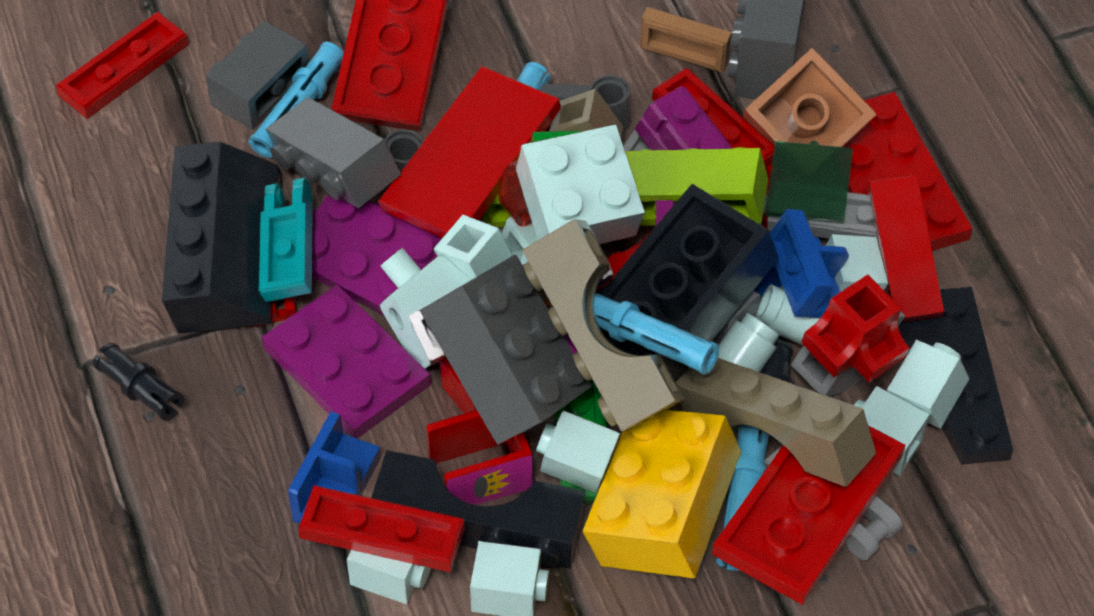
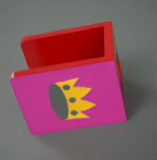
[426,410,532,505]

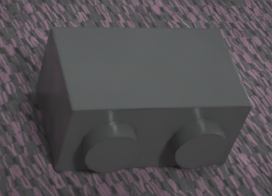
[206,21,308,130]

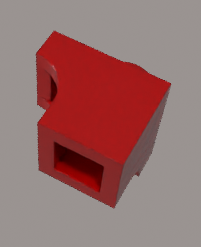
[801,274,910,383]

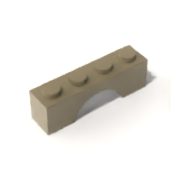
[522,219,685,432]
[675,358,876,487]

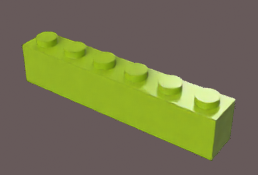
[482,147,768,227]

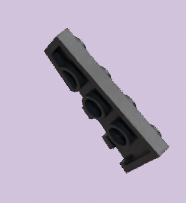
[888,287,1013,465]

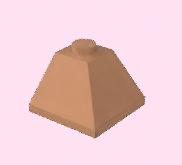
[742,48,877,178]

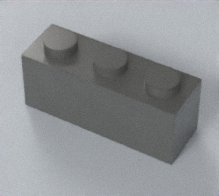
[265,97,401,208]

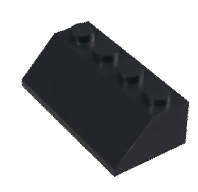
[162,141,280,334]
[599,184,779,382]

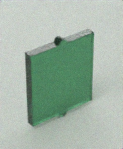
[765,141,853,224]

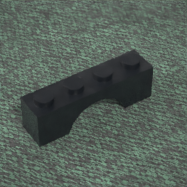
[371,450,586,569]

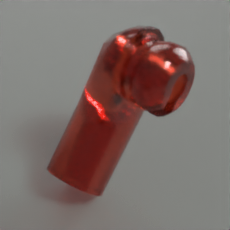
[498,161,532,227]

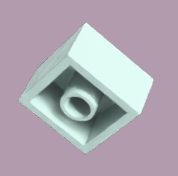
[516,125,645,244]

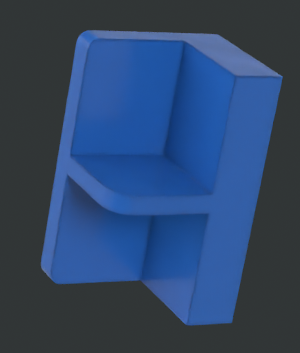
[770,209,849,318]
[288,411,381,524]

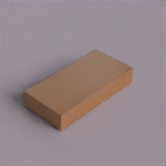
[640,7,732,73]

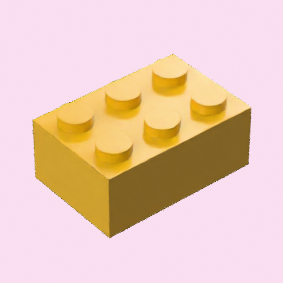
[582,410,741,579]

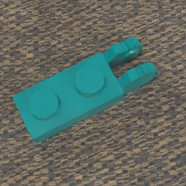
[259,177,313,302]

